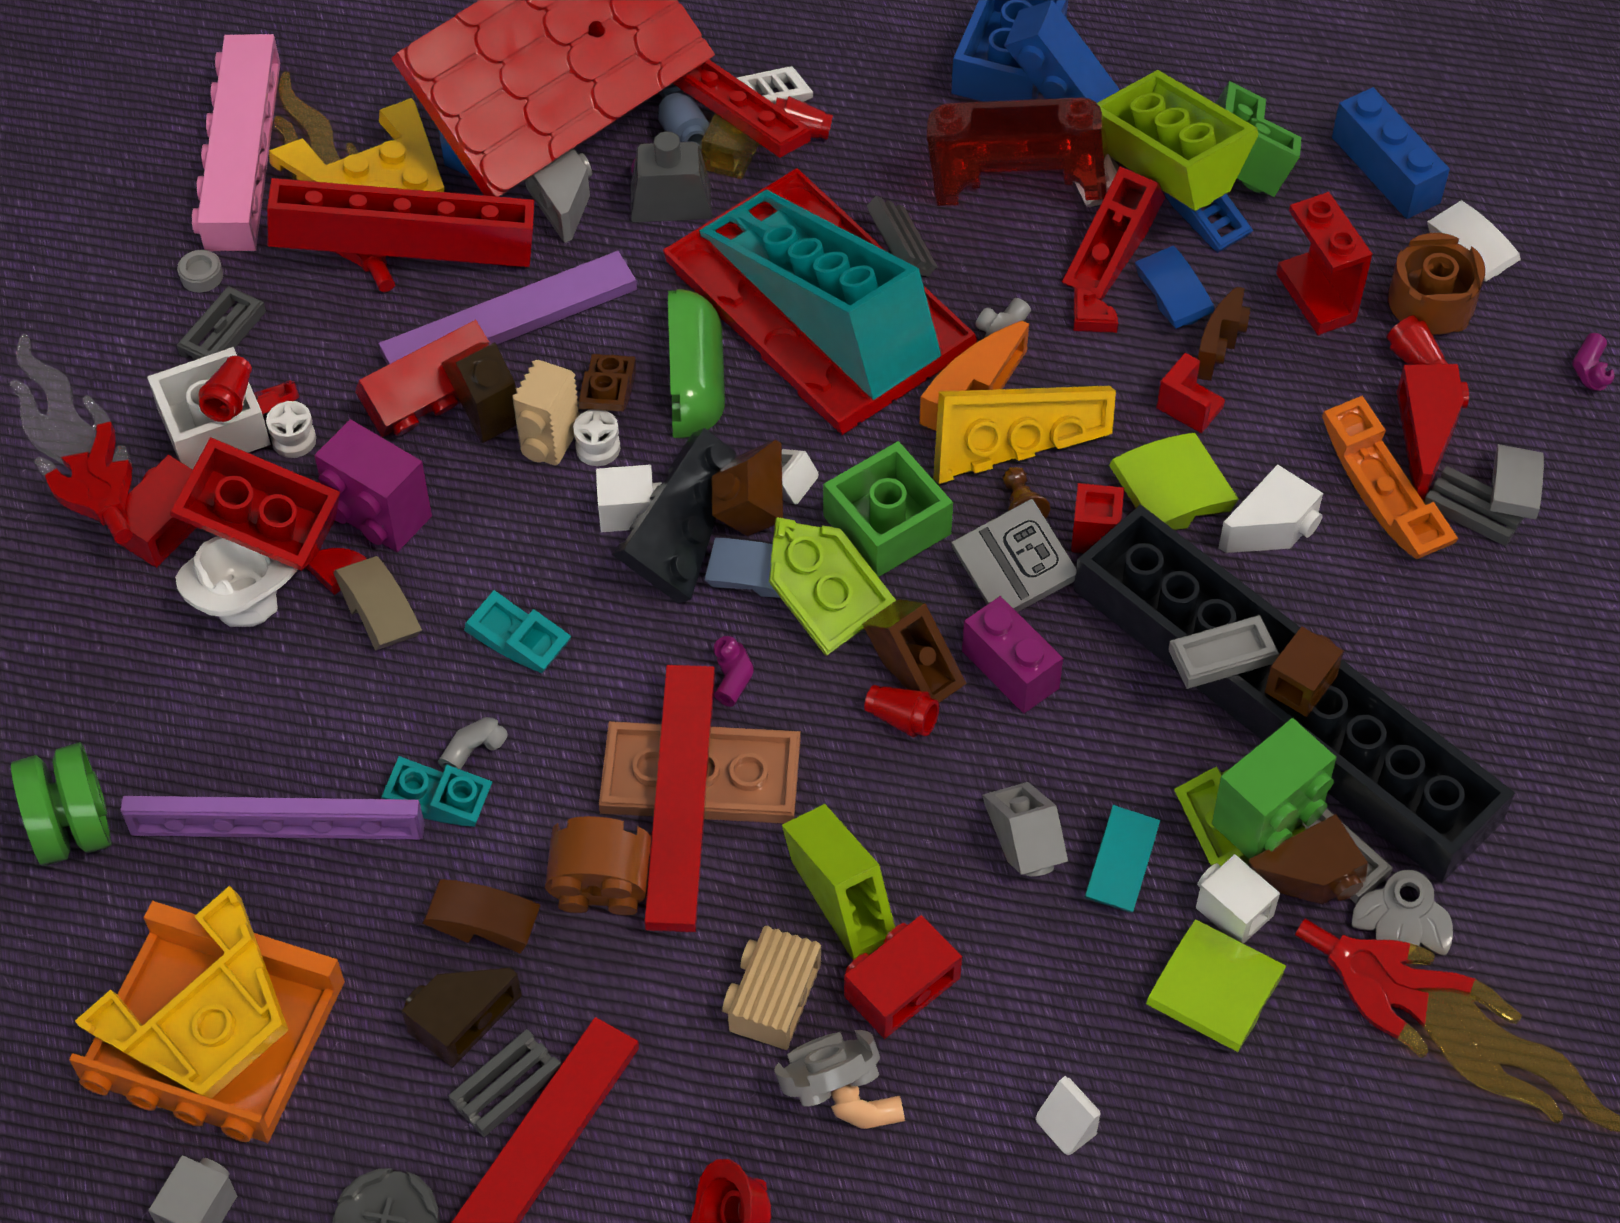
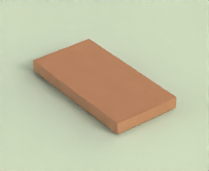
[599,721,801,823]

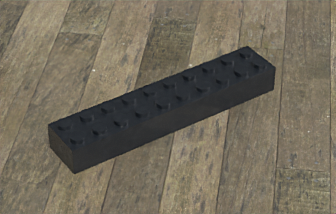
[1074,504,1515,883]

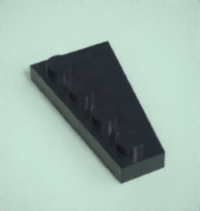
[612,428,736,604]

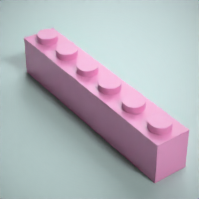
[192,34,281,251]

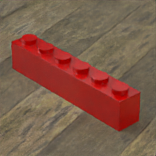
[267,178,534,267]

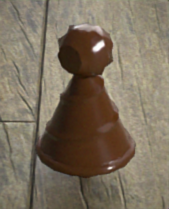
[1002,467,1051,519]

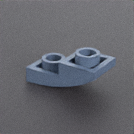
[704,538,780,598]

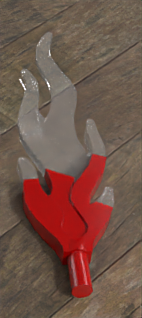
[10,334,133,544]

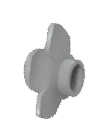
[1352,870,1453,959]

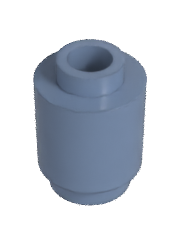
[658,93,712,149]

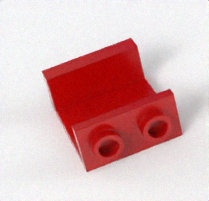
[1276,192,1373,335]

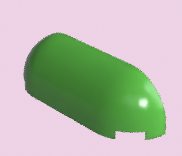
[668,289,725,438]

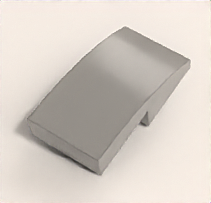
[1490,444,1544,520]

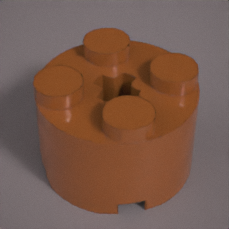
[1388,233,1485,334]
[545,816,651,916]

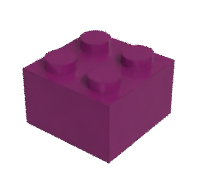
[314,419,432,553]

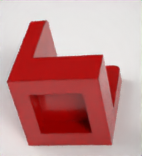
[1157,353,1225,434]
[1071,483,1124,553]

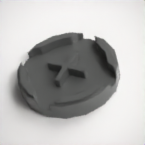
[332,1168,440,1223]

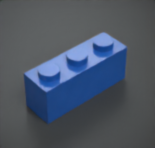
[1004,0,1119,133]
[1332,87,1450,219]

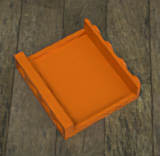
[69,901,345,1143]

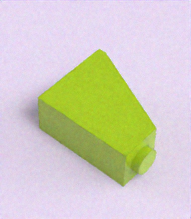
[782,804,895,960]

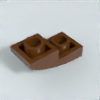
[1197,287,1251,381]
[579,354,636,411]
[422,879,541,954]

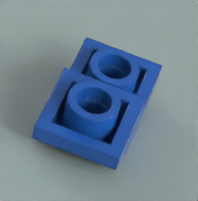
[1135,245,1215,329]

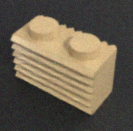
[512,360,580,465]
[723,926,821,1050]

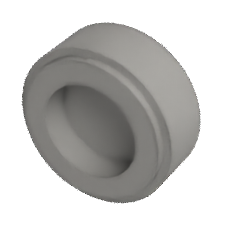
[177,250,223,293]

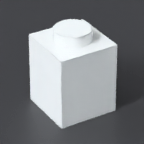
[596,465,662,532]
[1196,854,1280,944]

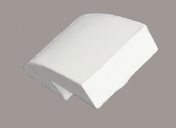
[1427,200,1521,282]

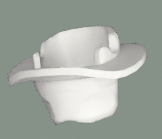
[175,536,298,627]

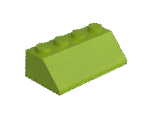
[1089,70,1259,211]

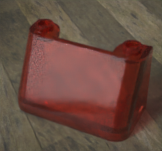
[927,98,1108,206]

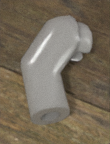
[975,298,1031,337]
[438,717,508,770]

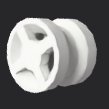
[266,401,317,458]
[573,409,621,466]

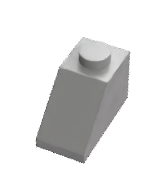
[525,149,592,243]
[982,782,1068,876]

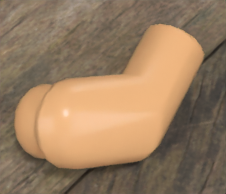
[831,1084,905,1129]

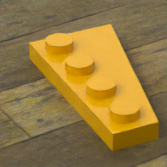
[933,386,1116,484]

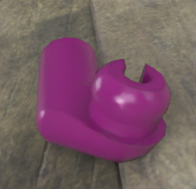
[1572,333,1615,391]
[713,636,754,707]

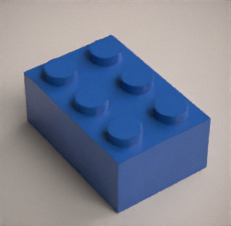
[951,0,1068,113]

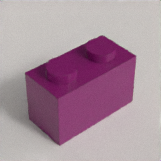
[962,596,1063,714]

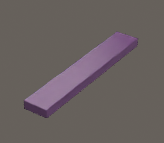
[378,251,637,365]
[121,796,425,840]

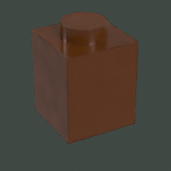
[1265,626,1344,717]

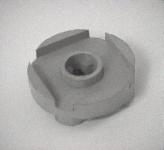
[774,1030,880,1107]

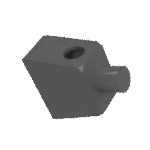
[631,131,712,222]

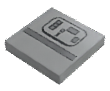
[952,499,1076,612]

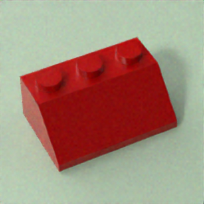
[170,437,340,571]

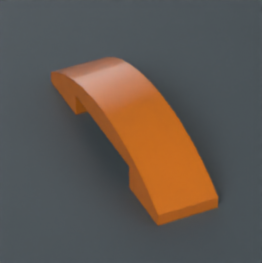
[1322,395,1458,559]

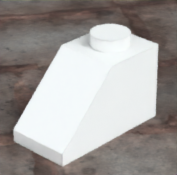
[1218,465,1323,553]

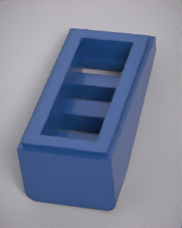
[1164,192,1253,253]

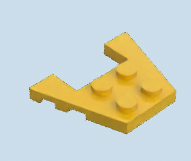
[269,98,444,192]
[75,886,288,1099]

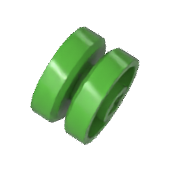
[11,742,111,866]

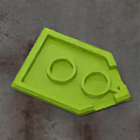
[768,517,896,656]

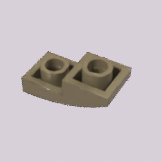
[333,556,422,651]

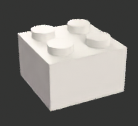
[147,347,271,469]

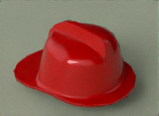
[690,1159,771,1223]

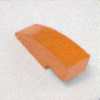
[919,320,1029,431]

